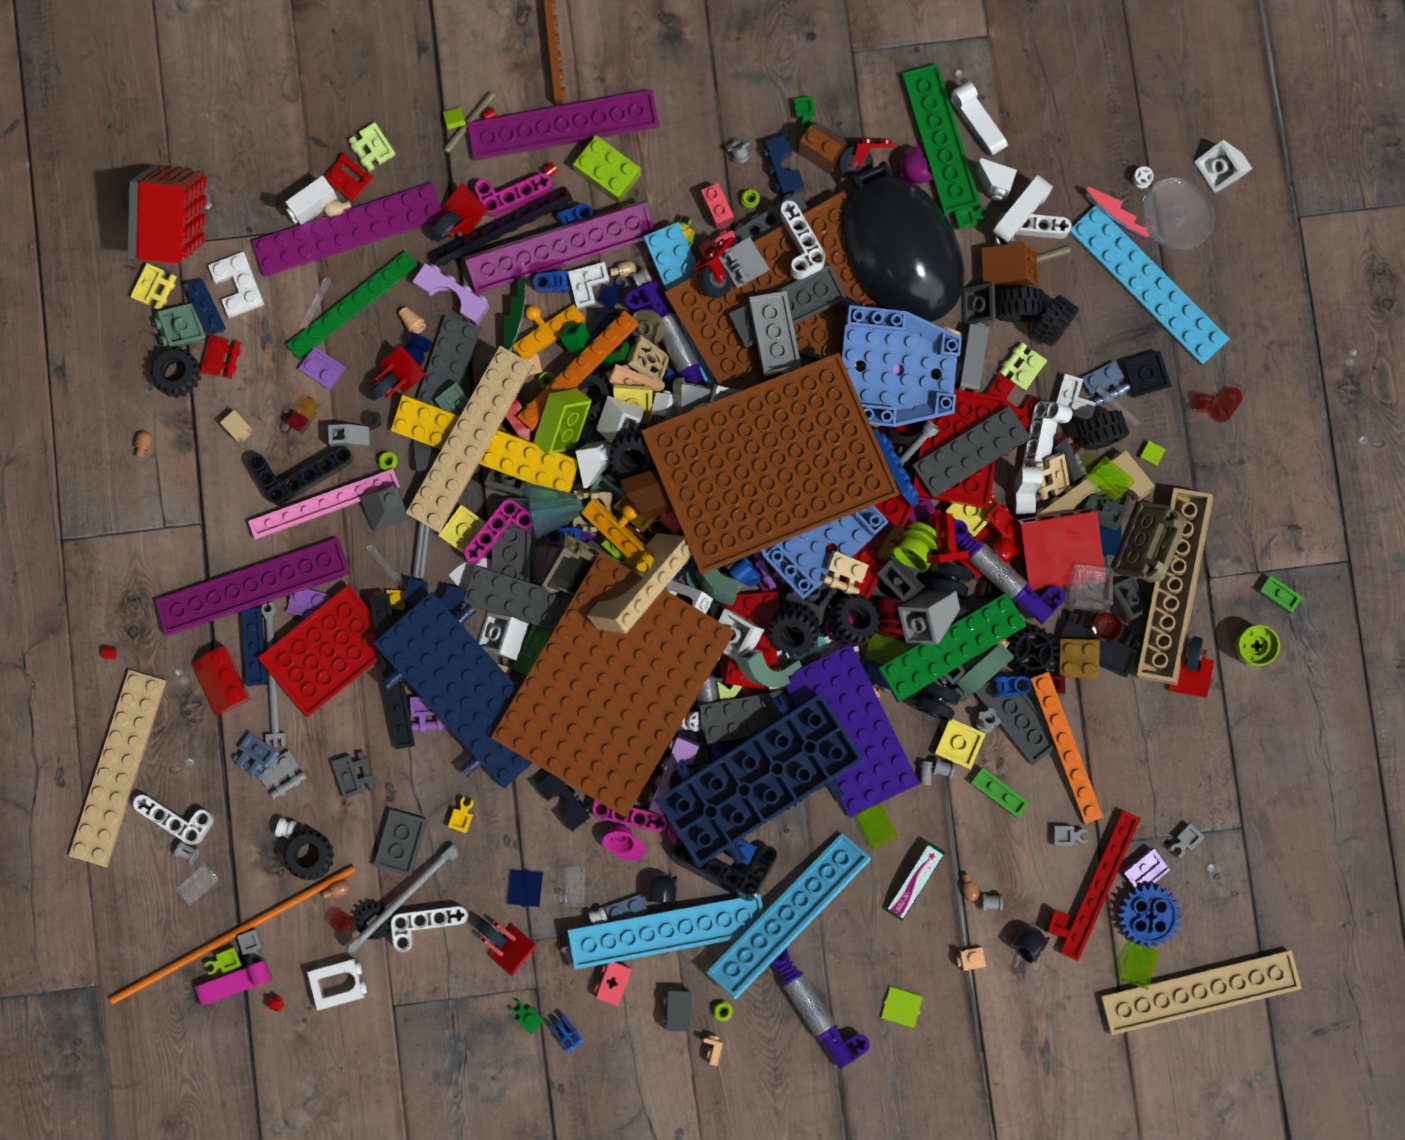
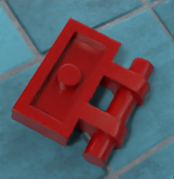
[200,335,241,379]

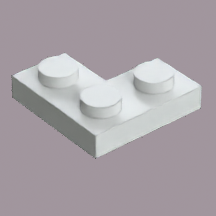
[568,262,610,309]
[1056,374,1096,420]

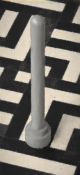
[891,420,939,477]

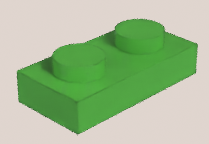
[1259,575,1303,613]

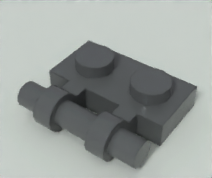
[332,751,376,799]

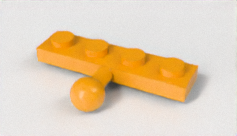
[512,304,585,361]
[582,498,649,565]

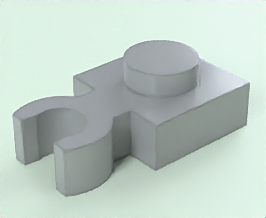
[1169,823,1204,858]
[1054,826,1088,846]
[237,929,264,965]

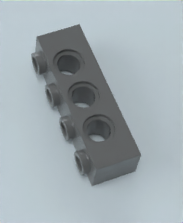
[734,192,809,243]

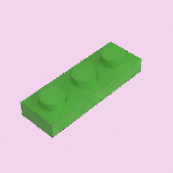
[512,625,552,676]
[971,768,1030,819]

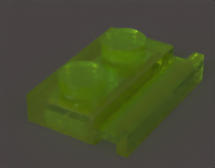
[1087,456,1135,502]
[864,633,909,665]
[856,802,899,849]
[1121,943,1160,990]

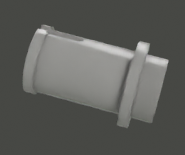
[919,761,935,785]

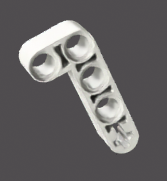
[951,81,1008,156]
[993,175,1053,243]
[780,201,826,280]
[994,212,1072,246]
[1022,401,1072,467]
[1014,467,1042,514]
[133,795,214,845]
[391,907,469,952]

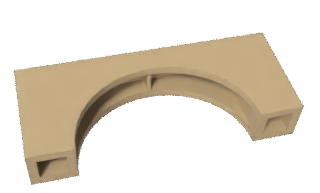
[1035,451,1155,517]
[587,533,692,634]

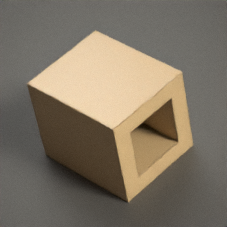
[220,410,252,442]

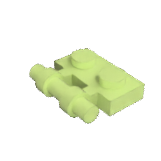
[349,123,396,171]
[999,342,1047,392]

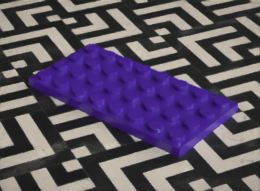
[785,645,919,818]

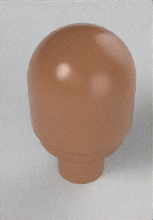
[135,431,152,458]
[962,874,980,901]
[322,880,350,899]

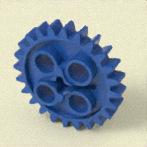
[1117,883,1182,948]

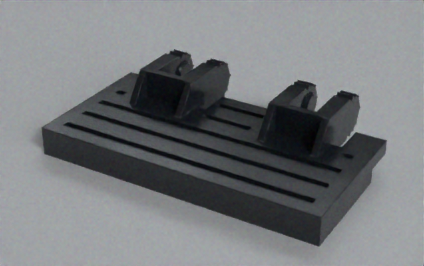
[1056,607,1143,678]

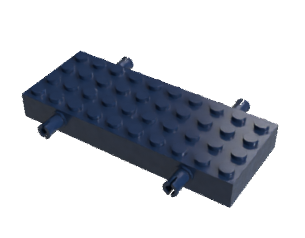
[373,592,532,789]
[655,693,864,867]

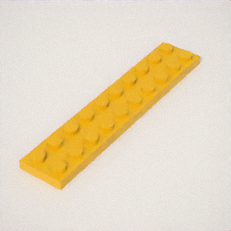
[391,394,579,497]

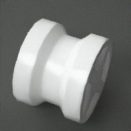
[1133,166,1154,189]
[680,711,702,731]
[275,818,296,840]
[588,907,609,925]

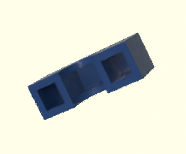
[763,134,805,198]
[404,579,466,615]

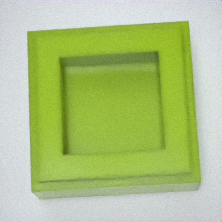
[443,107,466,129]
[1140,441,1166,467]

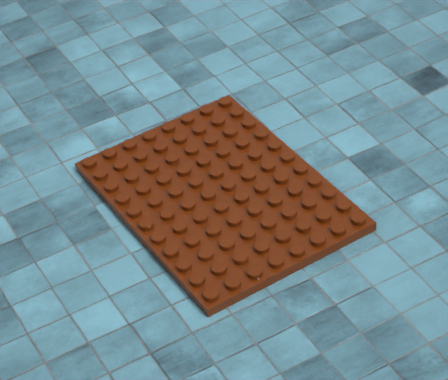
[664,191,885,390]
[641,353,900,575]
[491,552,735,817]

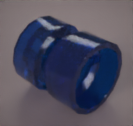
[403,332,432,367]

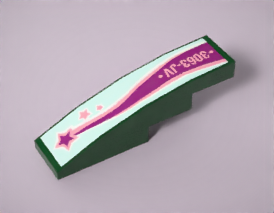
[503,278,526,352]
[886,842,945,921]

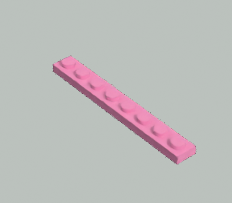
[248,469,400,540]

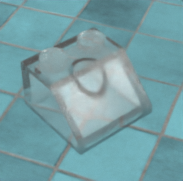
[1068,564,1113,612]

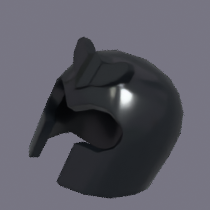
[645,874,677,906]
[1010,926,1050,964]

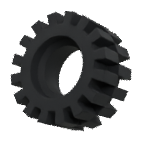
[356,904,392,940]

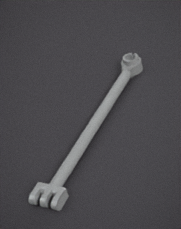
[261,602,286,748]
[346,844,460,952]

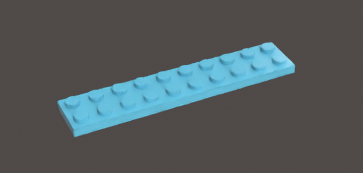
[1069,206,1229,366]
[644,222,717,389]
[706,833,871,1000]
[567,894,764,969]

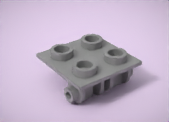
[719,237,770,289]

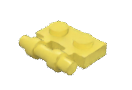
[130,263,177,311]

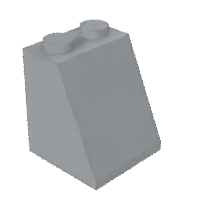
[898,590,960,645]

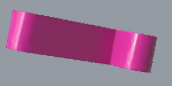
[475,173,552,218]
[464,499,534,564]
[593,800,667,833]
[195,961,273,1006]

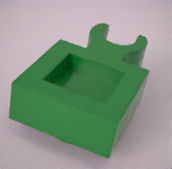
[794,96,816,131]
[953,206,989,230]
[510,1000,545,1034]

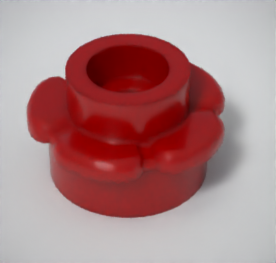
[266,996,285,1012]

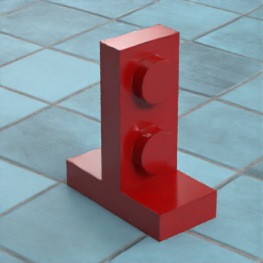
[926,514,969,563]

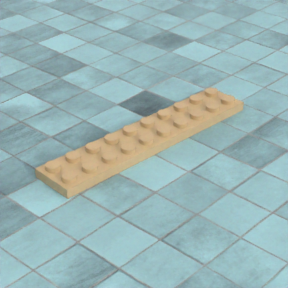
[406,346,534,533]
[69,670,167,867]
[1101,950,1302,1035]

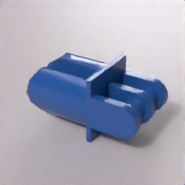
[548,1013,585,1054]

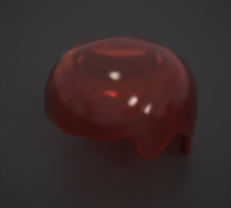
[1091,612,1123,642]

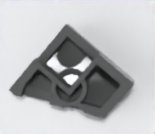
[1051,437,1087,484]
[413,439,441,473]
[1084,495,1132,531]

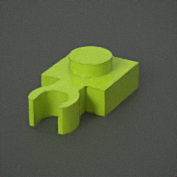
[205,947,242,974]

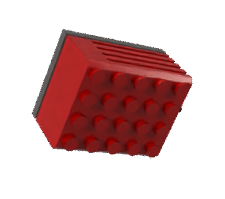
[128,166,208,263]

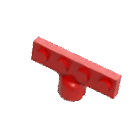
[983,503,1025,563]

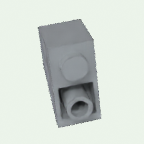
[328,424,370,448]

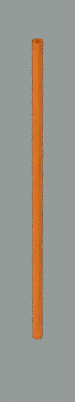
[109,865,356,1004]

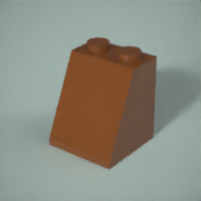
[798,123,850,174]
[980,242,1039,289]

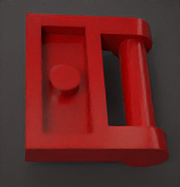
[324,153,374,203]

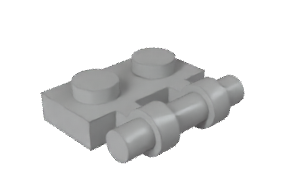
[261,750,307,799]

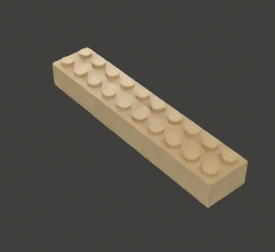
[1137,488,1213,686]

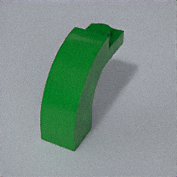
[560,322,630,368]

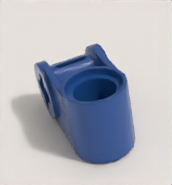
[556,204,594,226]
[533,270,570,294]
[546,527,583,547]
[729,557,762,587]
[993,676,1031,698]

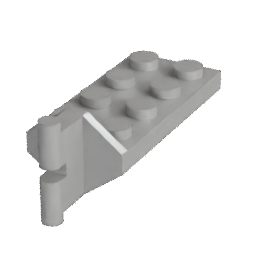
[748,291,801,377]

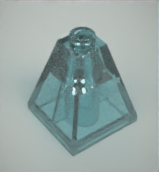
[529,484,583,538]

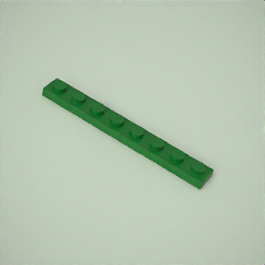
[287,251,418,360]

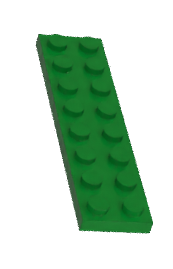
[902,63,981,215]
[878,593,1027,703]

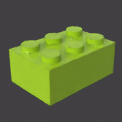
[573,135,642,203]
[533,388,592,455]

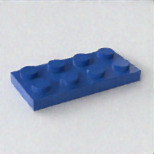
[873,428,919,507]

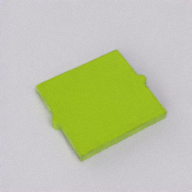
[881,987,923,1028]

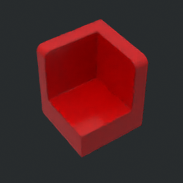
[1046,909,1071,938]

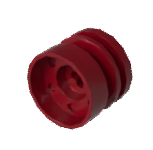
[876,599,906,640]

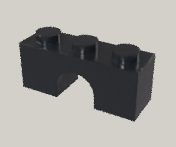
[536,774,591,832]

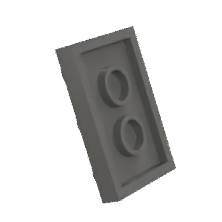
[374,809,428,877]

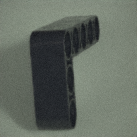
[248,447,353,506]
[672,842,777,901]

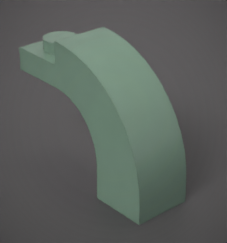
[695,564,740,606]
[950,643,1014,703]
[736,649,802,688]

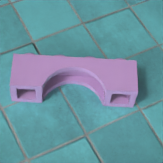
[413,263,490,325]
[648,735,700,816]

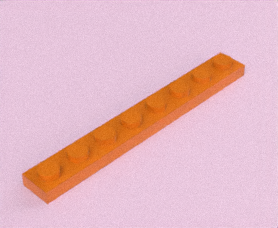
[517,310,639,431]
[1030,671,1103,824]

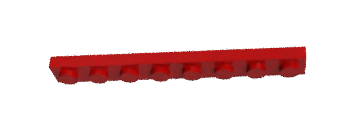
[1060,810,1141,961]

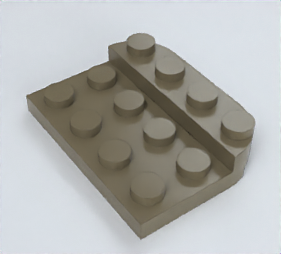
[1112,501,1187,582]

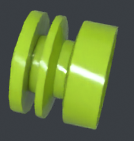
[892,521,938,572]
[1234,625,1280,667]

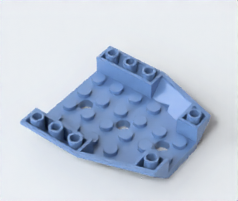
[841,305,962,427]
[761,506,889,599]

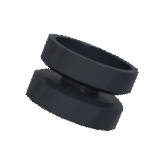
[926,562,973,599]
[912,683,961,721]

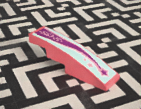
[1084,186,1151,242]

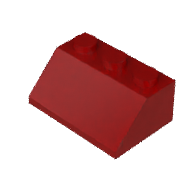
[192,646,251,716]

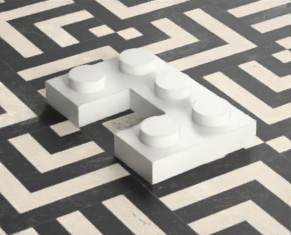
[208,252,265,318]

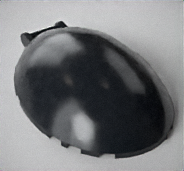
[842,161,965,322]

